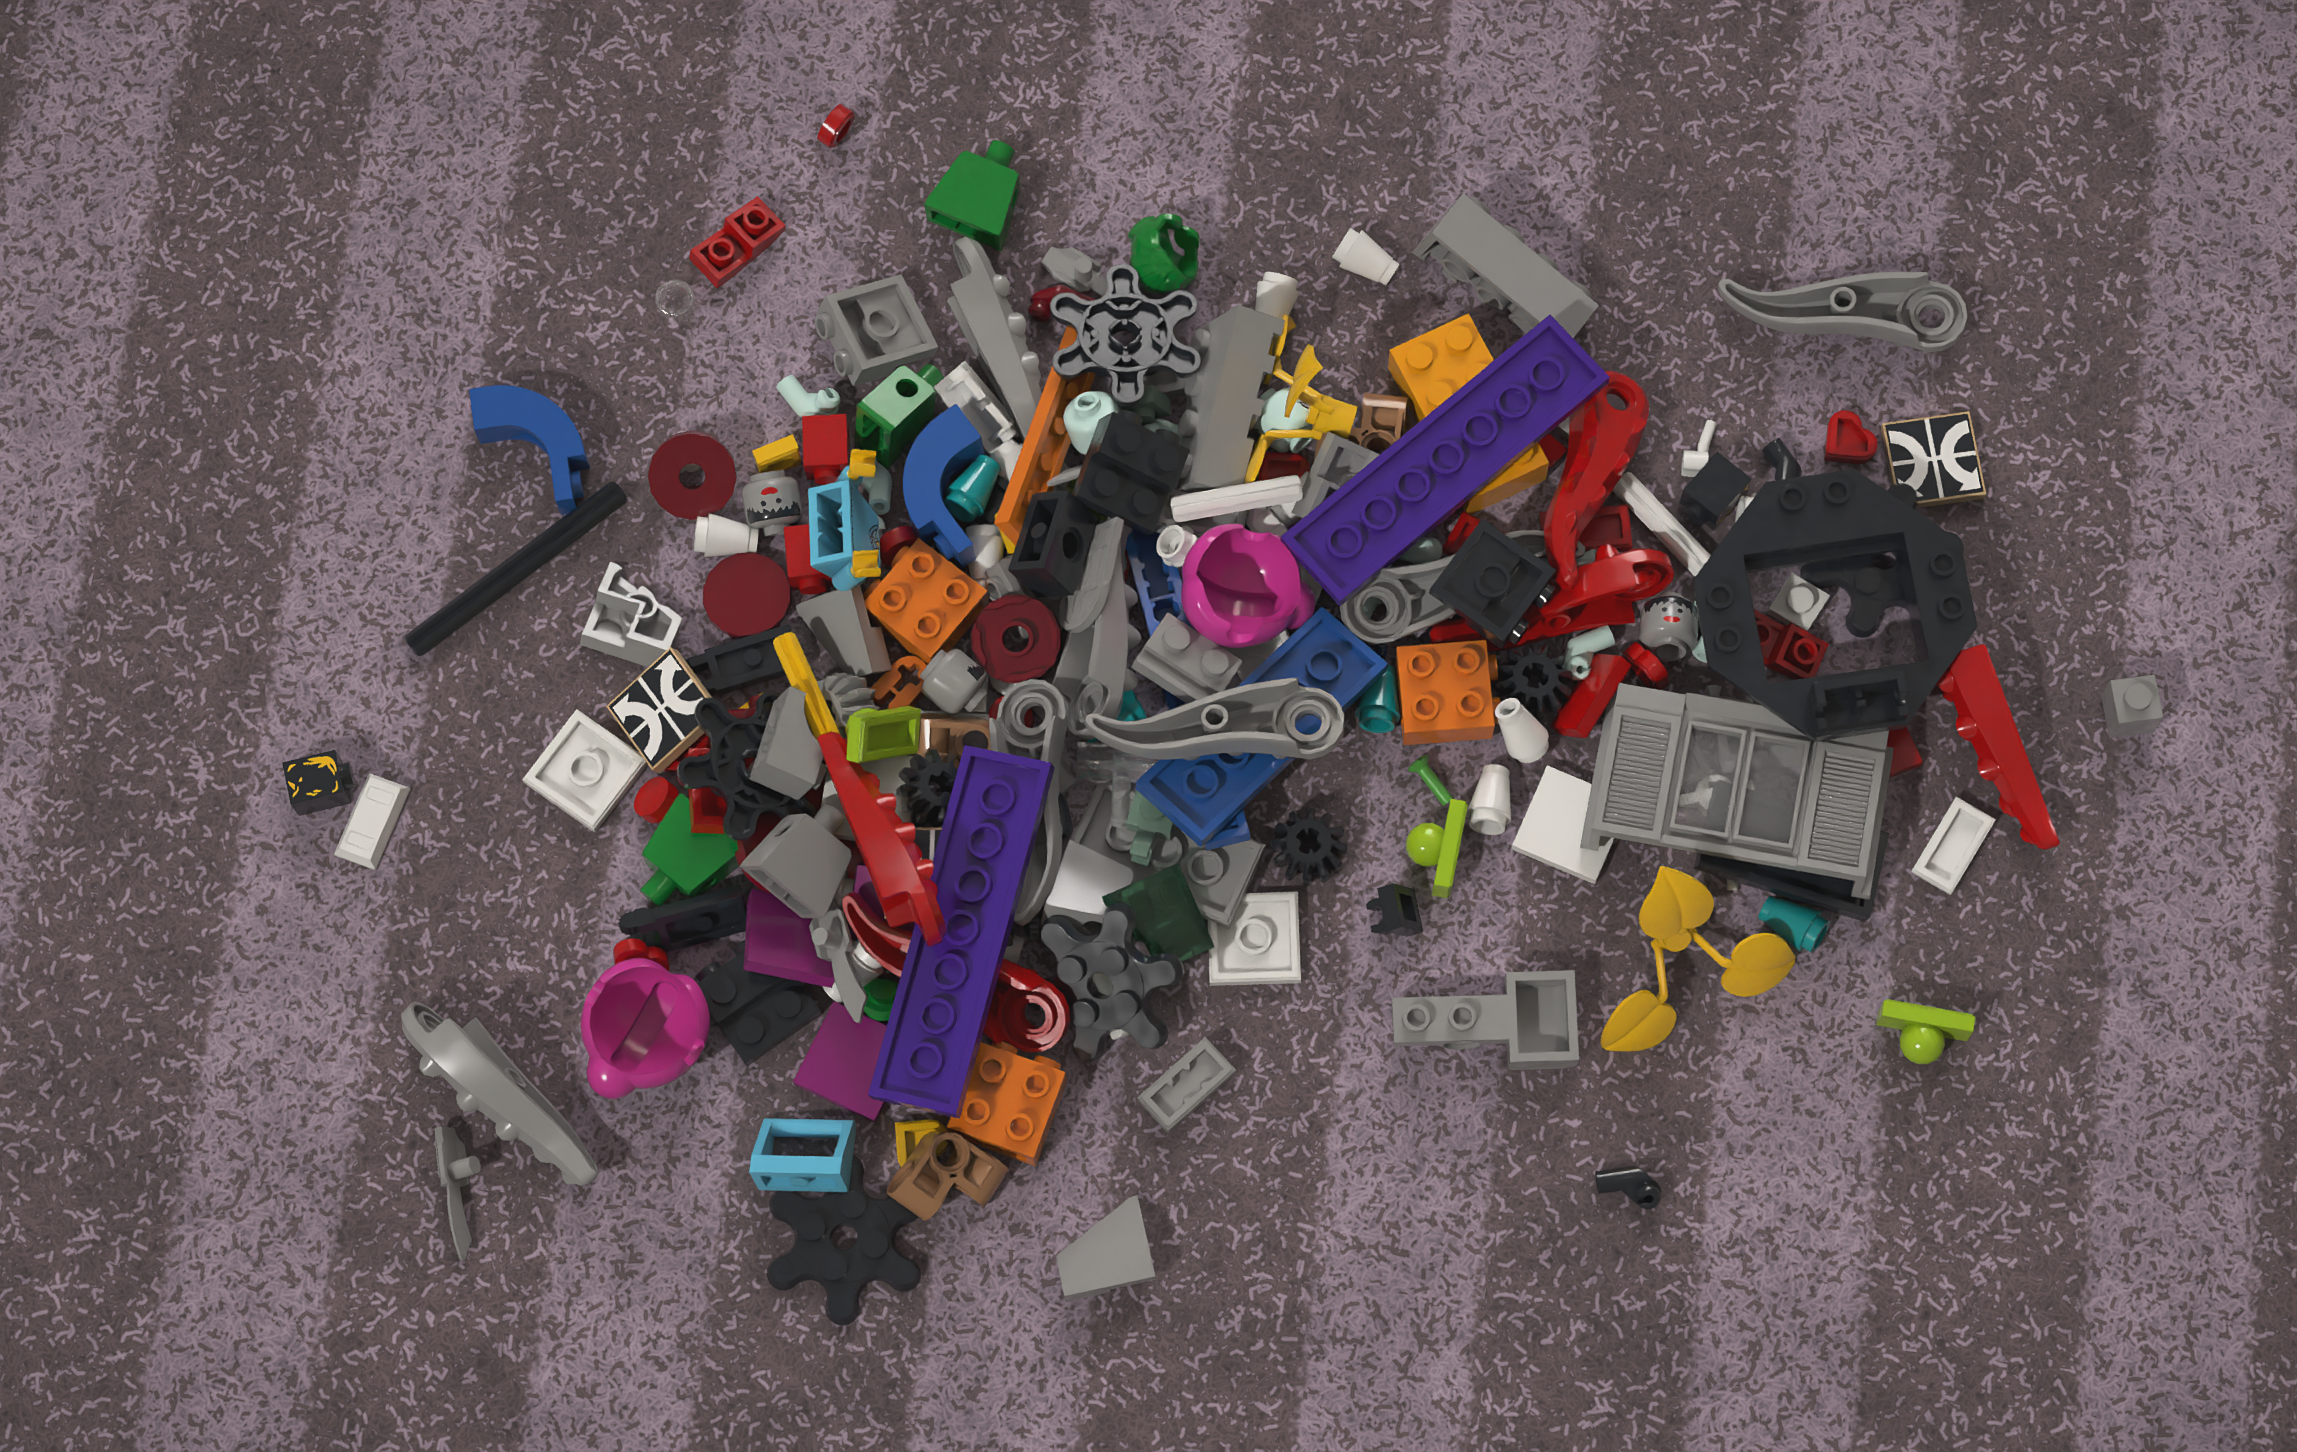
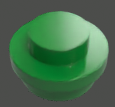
[863,979,898,1021]

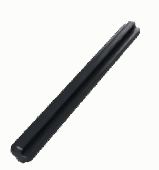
[405,481,627,656]

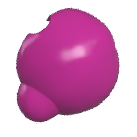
[1181,524,1316,648]
[580,958,710,1099]

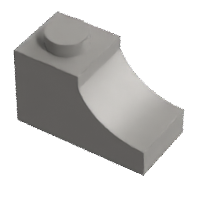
[749,686,827,800]

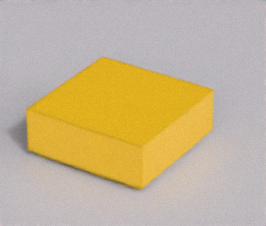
[752,434,802,473]

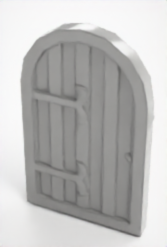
[1058,517,1124,633]

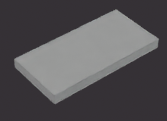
[1072,778,1266,929]

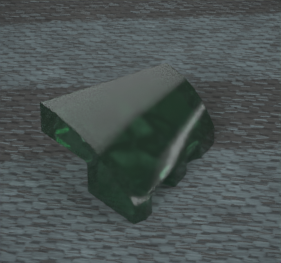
[1102,863,1215,961]

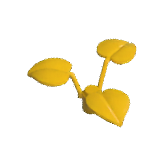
[1243,314,1357,513]
[1600,866,1796,1052]

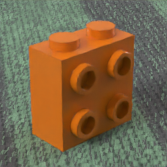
[863,538,990,665]
[1395,640,1501,745]
[947,1041,1067,1167]

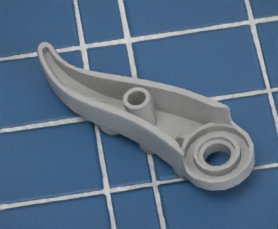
[947,236,1042,443]
[1718,272,1967,352]
[1052,516,1141,740]
[1340,530,1585,645]
[1084,678,1345,761]
[989,679,1070,926]
[401,1001,599,1186]

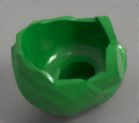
[1128,213,1200,295]

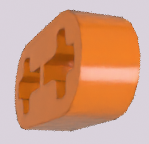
[870,656,927,709]

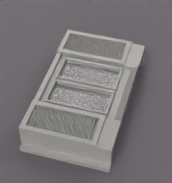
[1580,683,1894,899]

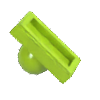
[845,706,921,763]
[1406,799,1468,898]
[1876,999,1975,1064]

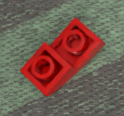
[689,196,786,289]
[1754,609,1829,680]

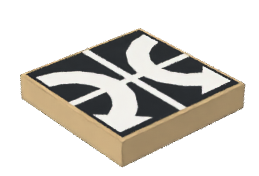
[1881,411,1986,508]
[606,647,712,774]

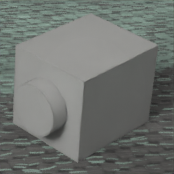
[2101,675,2164,738]

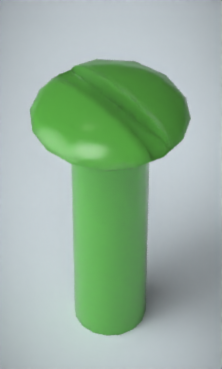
[1408,754,1454,807]

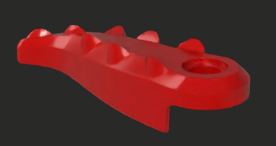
[1544,371,1649,591]
[1429,544,1674,652]
[1937,644,2060,850]
[817,731,947,947]
[842,892,1070,1052]

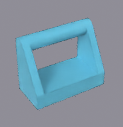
[749,1118,856,1192]

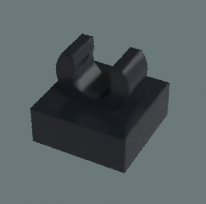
[1366,883,1423,937]

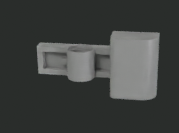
[1392,970,1579,1070]

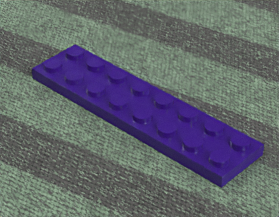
[1281,314,1610,606]
[868,745,1055,1119]

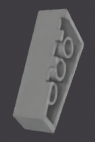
[1412,194,1599,338]
[1176,305,1285,493]

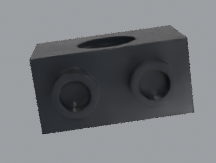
[1008,490,1098,598]

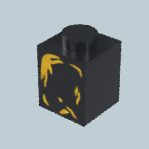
[1680,451,1752,531]
[282,750,356,816]

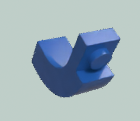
[469,385,590,515]
[903,404,985,569]

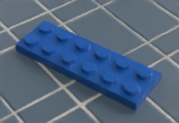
[1135,607,1388,848]

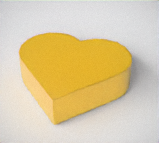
[895,1120,949,1167]

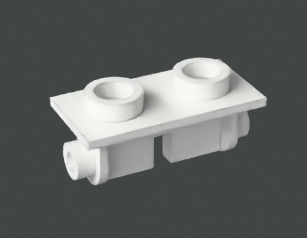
[933,361,1018,455]

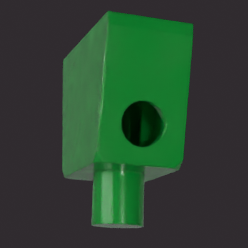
[924,140,1021,251]
[854,364,944,470]
[639,793,739,907]

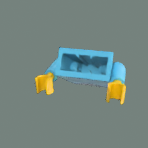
[808,449,882,591]

